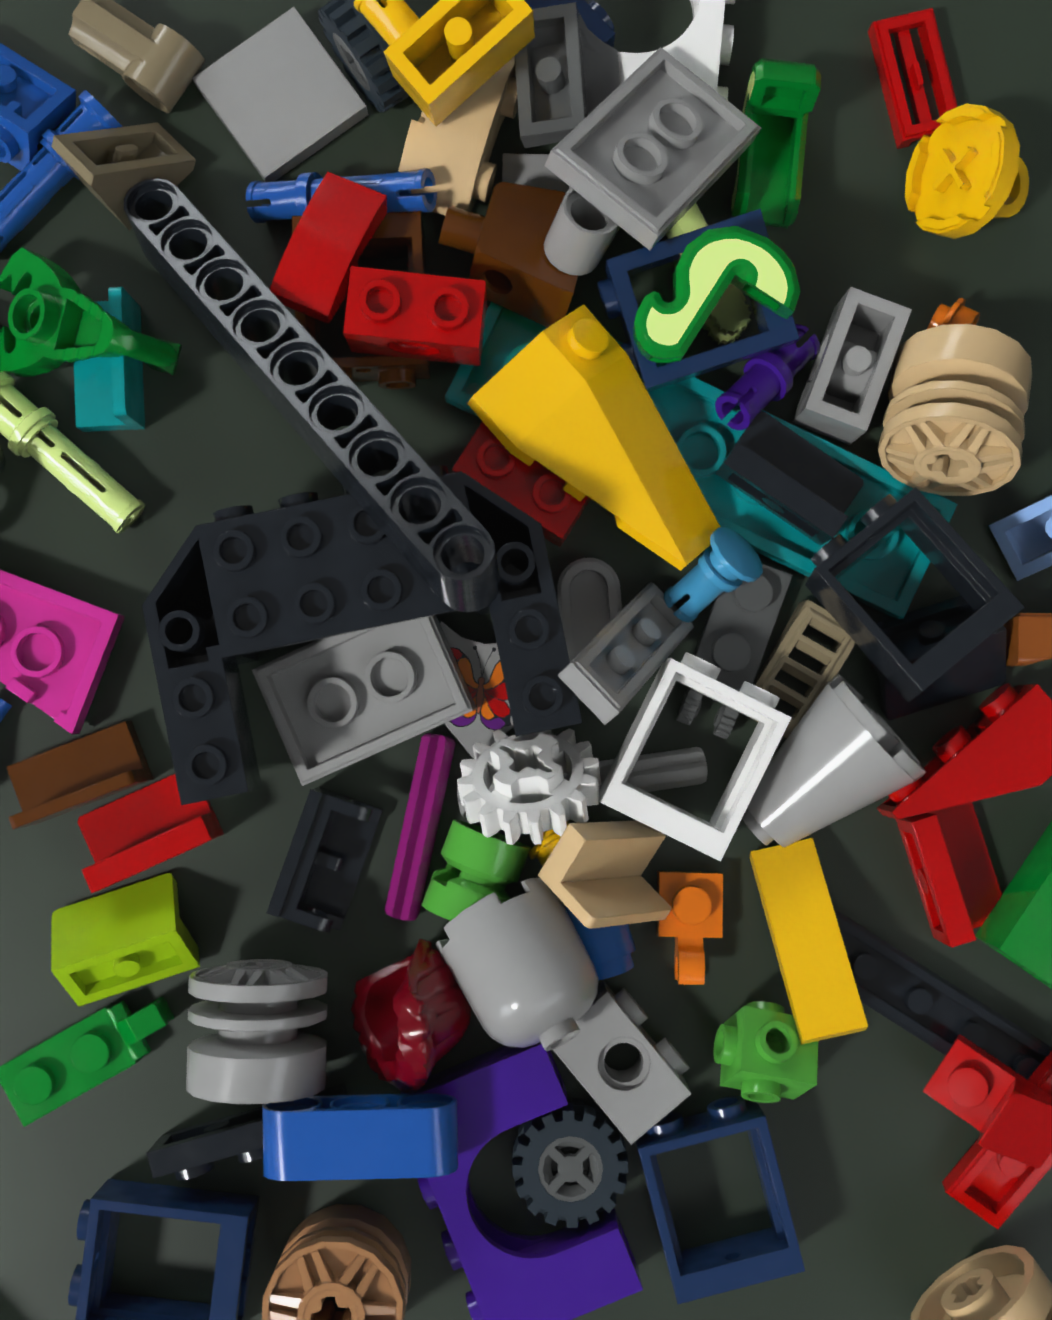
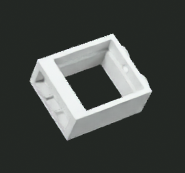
[599,652,792,861]

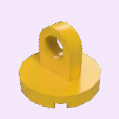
[905,103,1029,239]

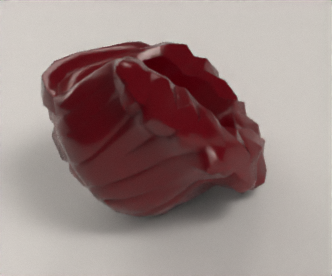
[351,938,471,1093]

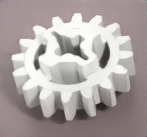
[457,728,601,845]

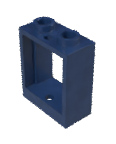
[597,209,799,392]
[636,1096,805,1304]
[68,1179,259,1320]

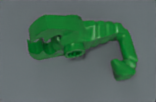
[0,247,182,377]

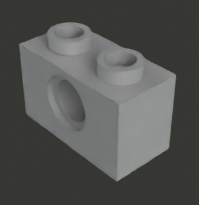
[791,286,912,445]
[553,981,692,1145]

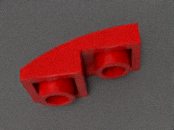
[270,172,387,324]

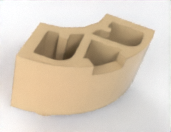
[398,56,518,216]

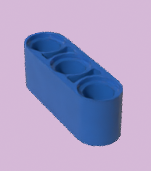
[262,1093,458,1181]

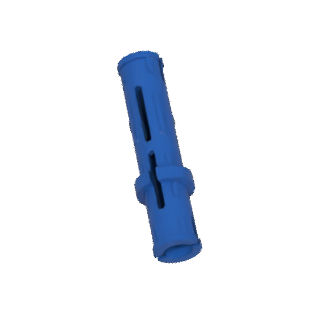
[246,168,437,223]

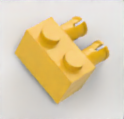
[354,0,535,126]

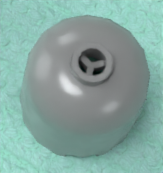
[436,878,599,1051]

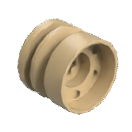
[878,324,1032,496]

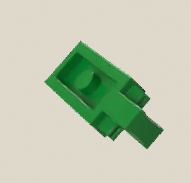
[0,996,175,1127]

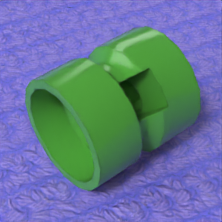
[422,819,530,921]

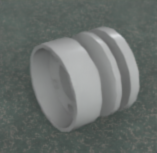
[186,959,328,1104]

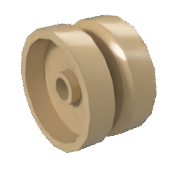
[910,1245,1052,1320]

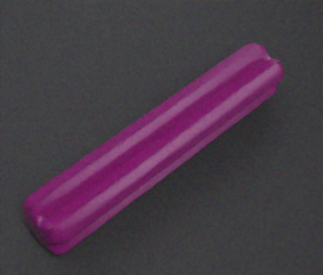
[385,733,456,921]

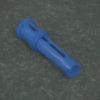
[0,90,123,253]

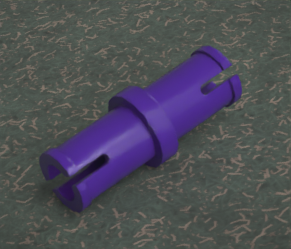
[715,324,820,430]

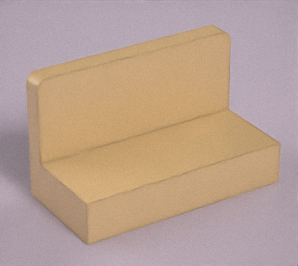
[538,821,672,929]

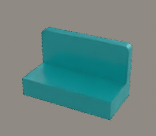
[73,287,145,432]

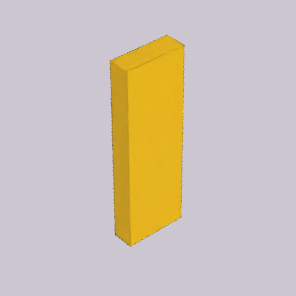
[749,838,868,1045]

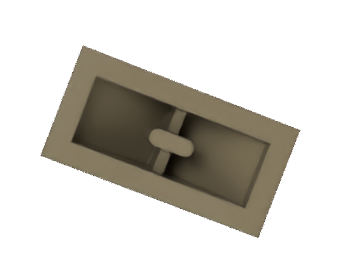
[52,122,196,231]

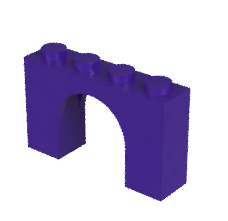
[400,1042,643,1320]

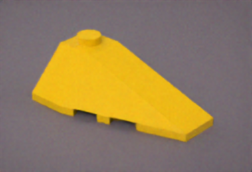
[467,304,720,571]

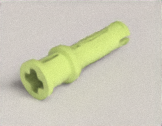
[0,371,145,534]

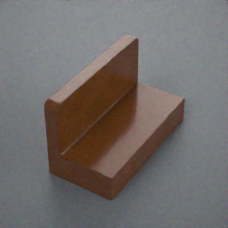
[6,721,154,830]

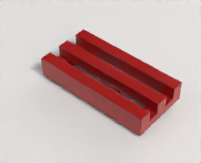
[868,8,958,149]

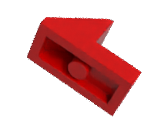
[923,1034,1052,1169]

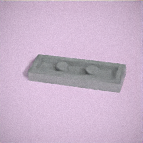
[557,582,694,725]

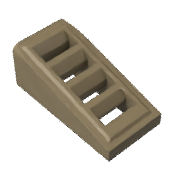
[743,600,856,739]

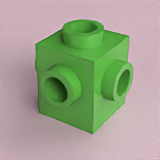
[713,1001,818,1103]

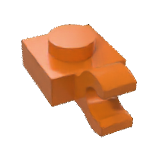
[656,871,723,985]

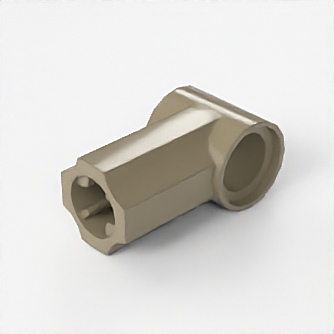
[68,0,205,113]

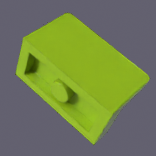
[51,873,200,1007]

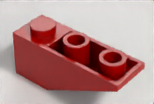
[876,683,1052,819]

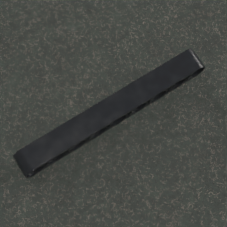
[123,178,501,613]

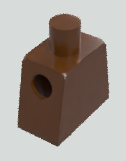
[439,182,578,328]

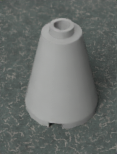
[742,674,927,847]

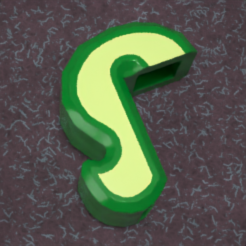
[731,58,821,228]
[633,226,801,363]

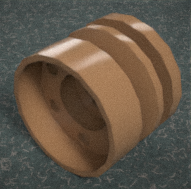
[262,1204,411,1320]

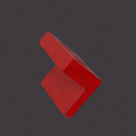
[78,774,224,894]
[896,802,1002,948]

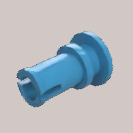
[664,527,763,622]

